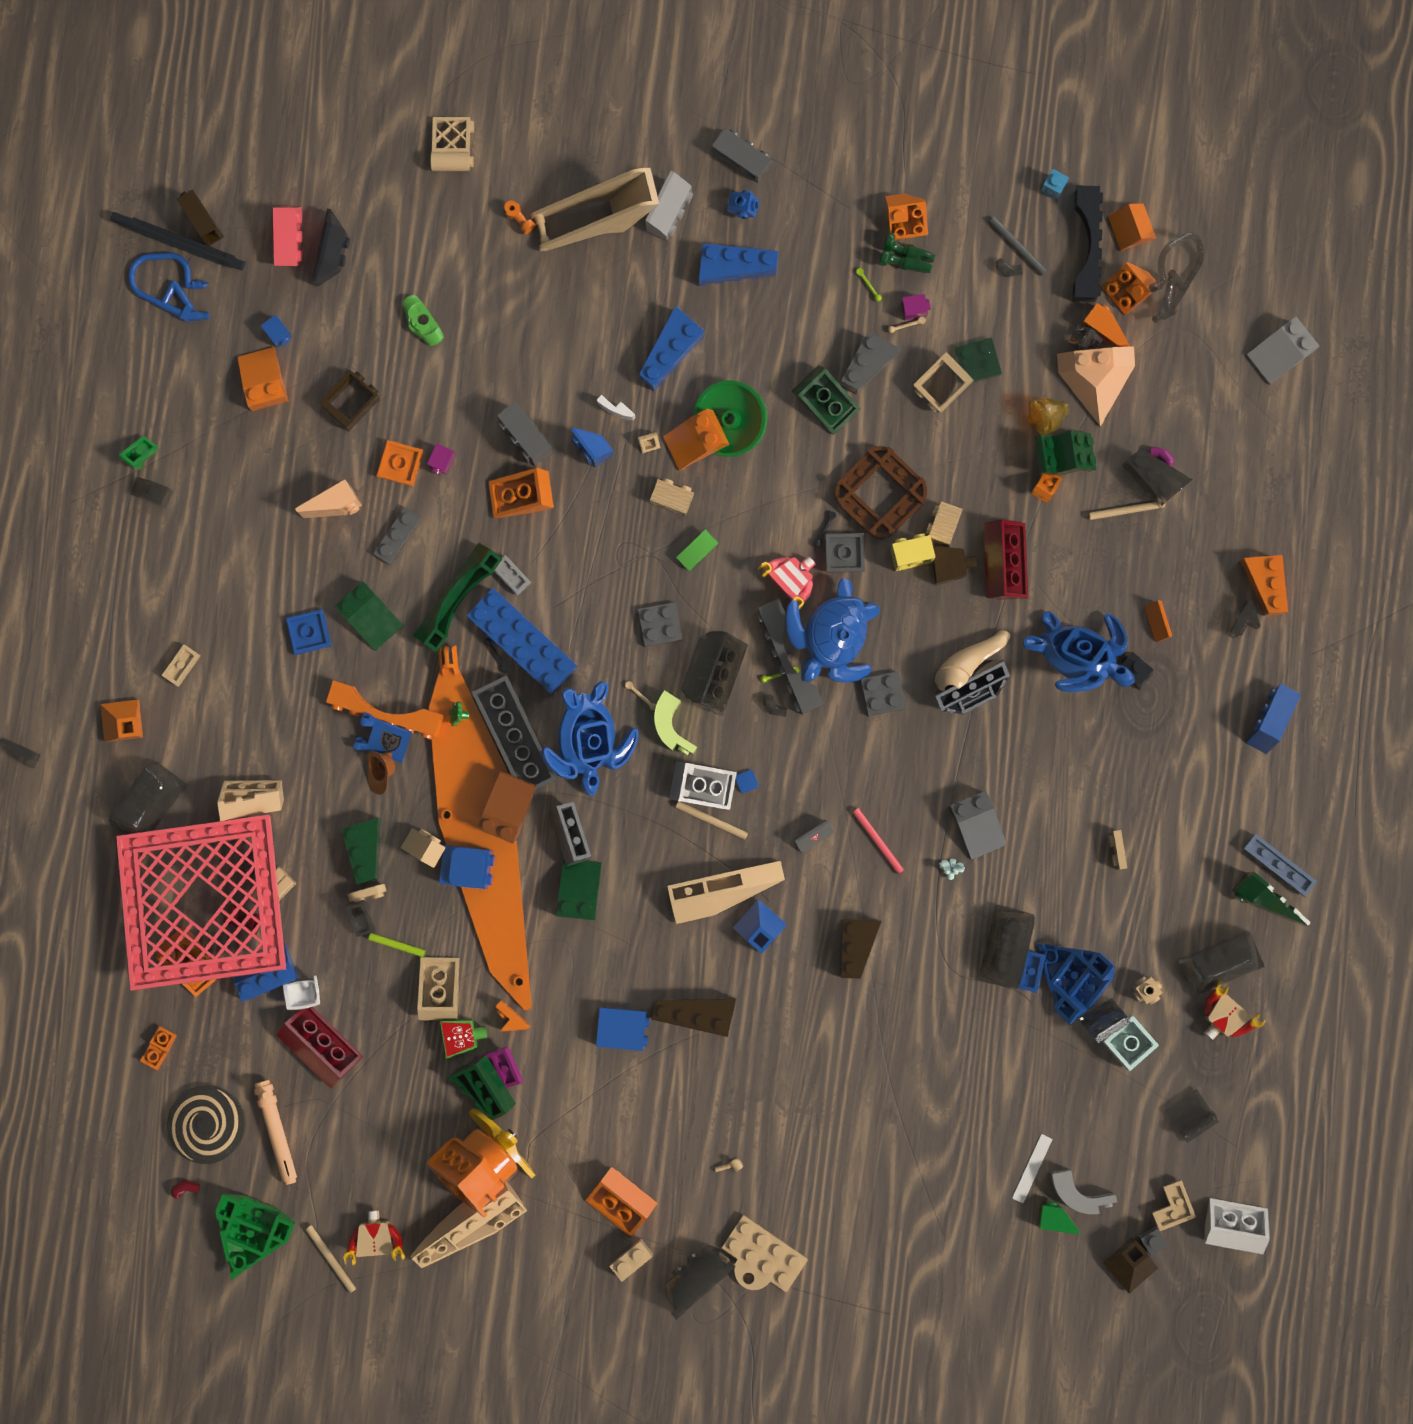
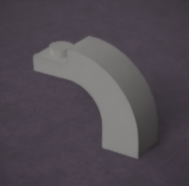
[1050,1169,1117,1214]

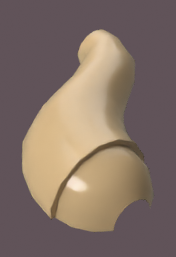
[935,630,1010,692]

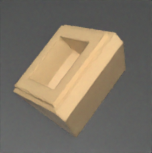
[638,432,661,453]

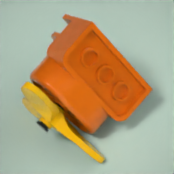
[426,1108,535,1218]

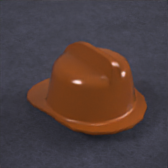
[367,751,395,795]

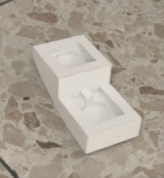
[596,395,635,421]

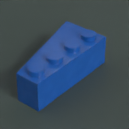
[699,243,778,286]
[639,306,704,391]

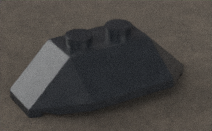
[311,208,350,286]
[934,660,1010,714]

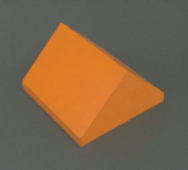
[1107,203,1156,251]

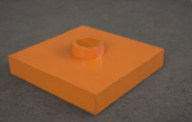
[376,440,424,487]

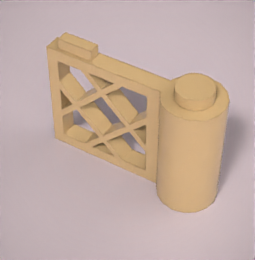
[431,117,474,171]

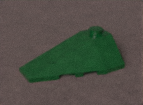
[1232,872,1311,926]

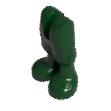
[879,232,936,273]

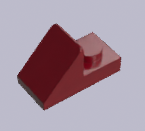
[223,904,260,934]

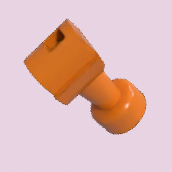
[504,200,536,235]

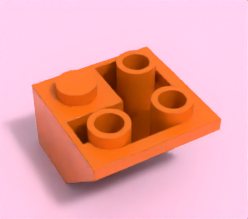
[885,193,928,240]
[1101,262,1160,315]
[100,700,143,742]

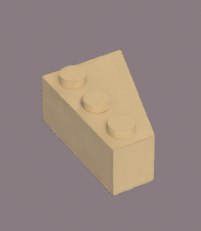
[218,780,284,821]

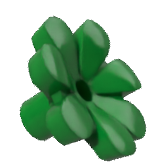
[449,701,469,726]

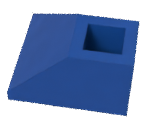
[571,428,614,467]
[733,899,787,954]

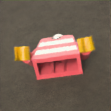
[758,556,816,610]

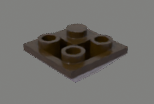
[1103,1238,1158,1294]

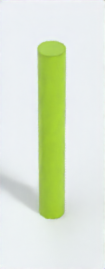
[368,933,426,957]

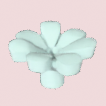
[939,858,965,880]

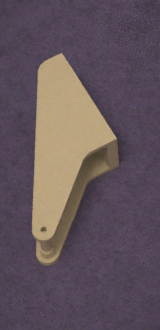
[531,168,659,251]

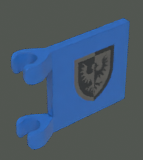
[353,712,412,763]

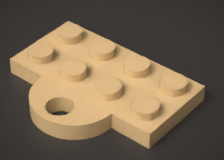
[722,1214,808,1292]

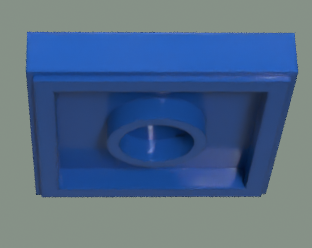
[285,609,332,656]

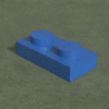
[1018,951,1046,993]

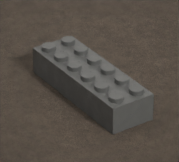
[472,675,558,791]

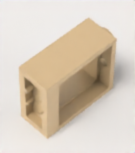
[914,352,974,413]

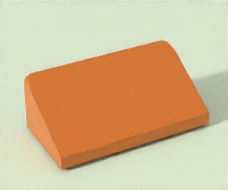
[1144,600,1172,642]

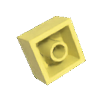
[890,533,936,572]

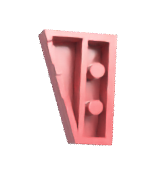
[273,206,303,266]

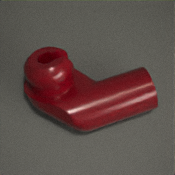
[171,1180,200,1199]

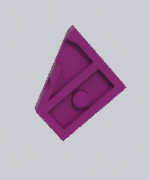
[474,1046,523,1088]

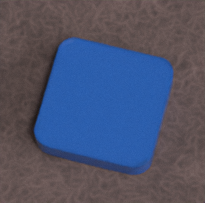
[736,770,759,793]

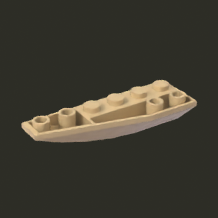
[667,861,785,924]
[411,1181,527,1268]

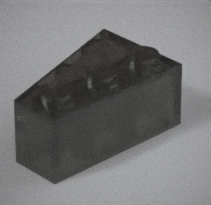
[1122,448,1193,508]

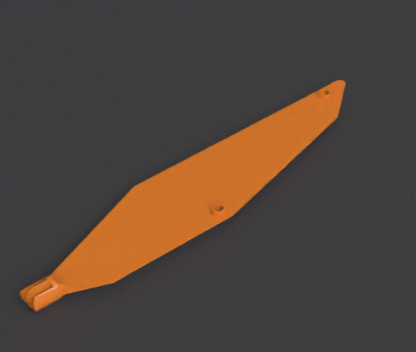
[429,645,532,1010]

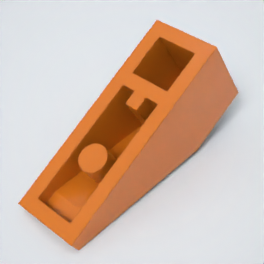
[1081,303,1130,347]

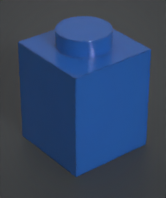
[261,315,293,348]

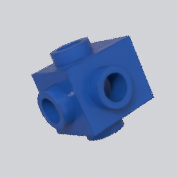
[727,190,759,219]

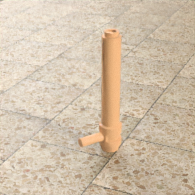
[254,1080,297,1185]

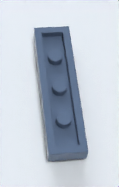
[1243,834,1317,897]

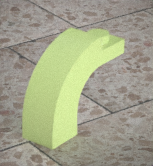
[654,690,697,755]

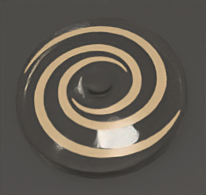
[167,1085,246,1164]

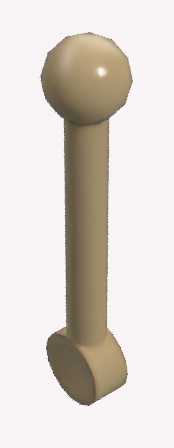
[888,317,926,333]
[625,681,656,711]

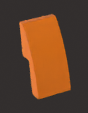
[140,1026,177,1071]

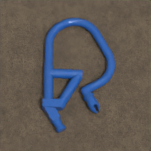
[128,252,210,323]

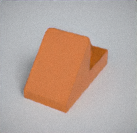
[1032,474,1063,503]
[495,1000,531,1032]

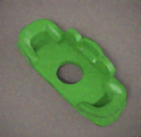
[402,295,444,346]

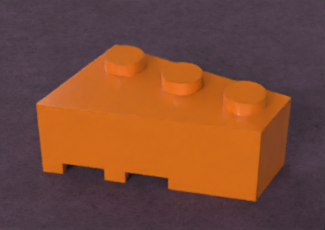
[1239,555,1288,616]

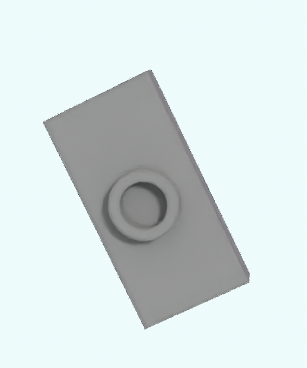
[494,555,531,596]

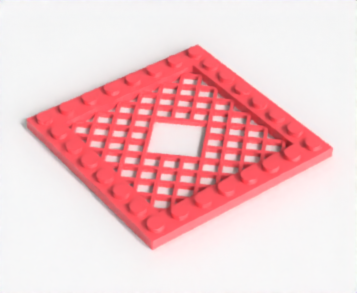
[116,815,286,991]

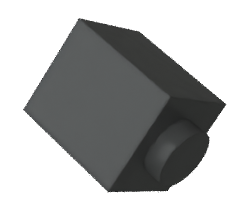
[1137,1226,1168,1256]

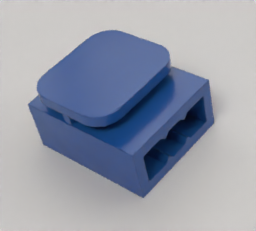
[439,845,495,889]

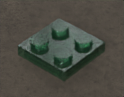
[955,338,1002,383]

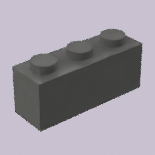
[712,128,771,183]
[549,802,591,866]

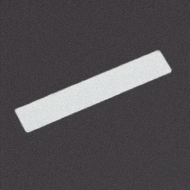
[1013,1134,1052,1203]

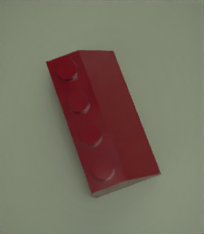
[983,520,1029,600]
[276,1007,363,1089]

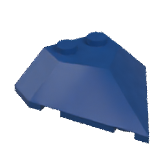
[1037,943,1115,1024]

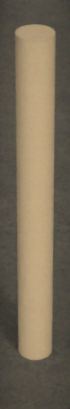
[1089,500,1165,520]
[675,801,748,840]
[305,1225,356,1293]

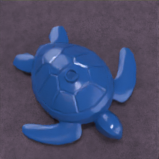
[785,578,880,683]
[1023,611,1135,692]
[541,681,639,796]

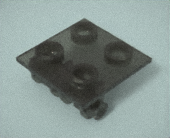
[1165,1089,1219,1143]

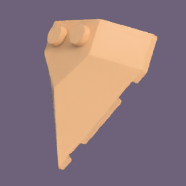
[1057,347,1135,426]

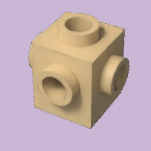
[1132,976,1162,1005]

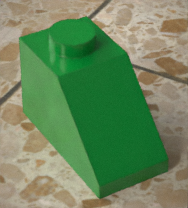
[1038,1201,1079,1235]

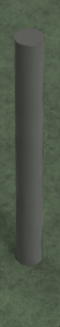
[989,217,1047,276]

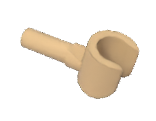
[715,1158,743,1172]

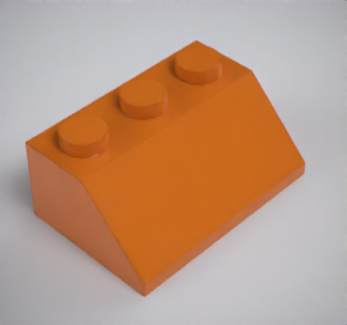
[585,1167,658,1237]

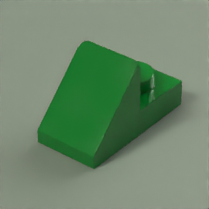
[118,436,158,470]

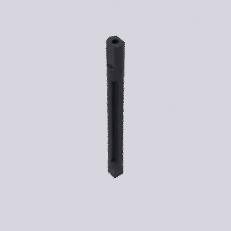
[110,212,246,270]

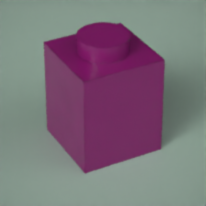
[901,294,931,320]
[427,443,456,475]

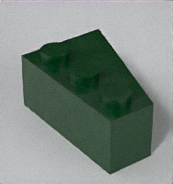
[341,818,381,885]
[447,1055,516,1121]

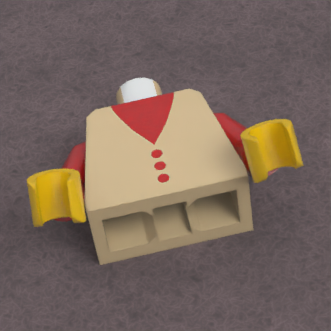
[1204,981,1266,1040]
[343,1210,405,1265]

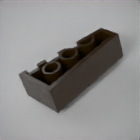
[652,998,736,1037]

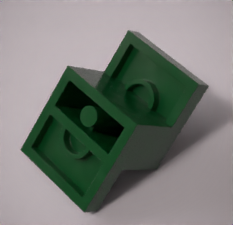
[1035,430,1096,476]

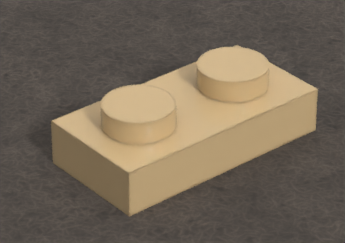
[162,644,201,687]
[1108,830,1127,870]

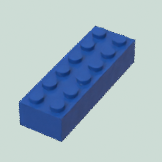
[467,588,578,695]

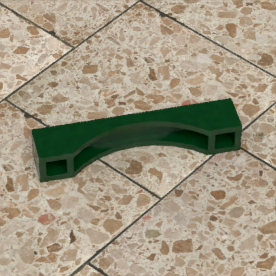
[413,543,502,653]

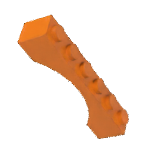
[326,680,445,739]

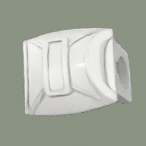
[283,975,320,1010]

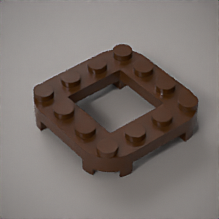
[834,446,927,540]

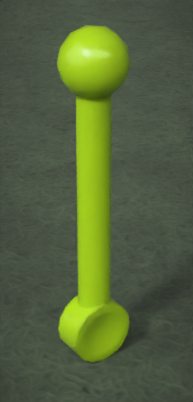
[856,268,882,302]
[760,667,799,683]

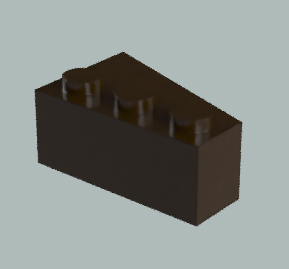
[840,919,882,979]

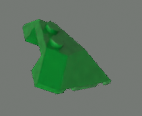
[215,1194,295,1280]

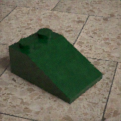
[791,365,861,435]
[334,581,404,651]
[556,859,602,920]

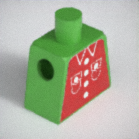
[440,1020,487,1058]

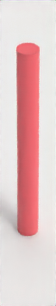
[852,808,904,874]

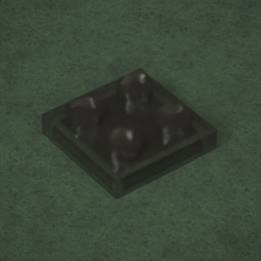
[1080,998,1131,1043]

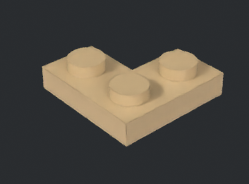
[1151,1180,1196,1231]

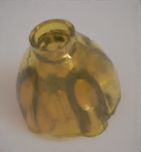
[1027,398,1069,435]

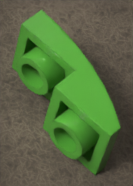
[676,529,718,571]

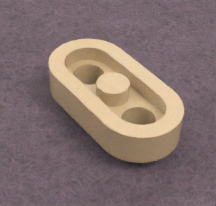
[347,884,387,905]

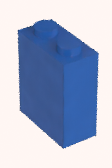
[596,1007,650,1051]

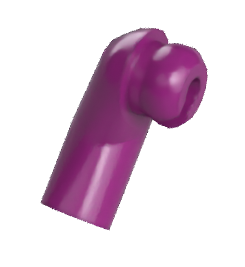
[1149,447,1175,468]

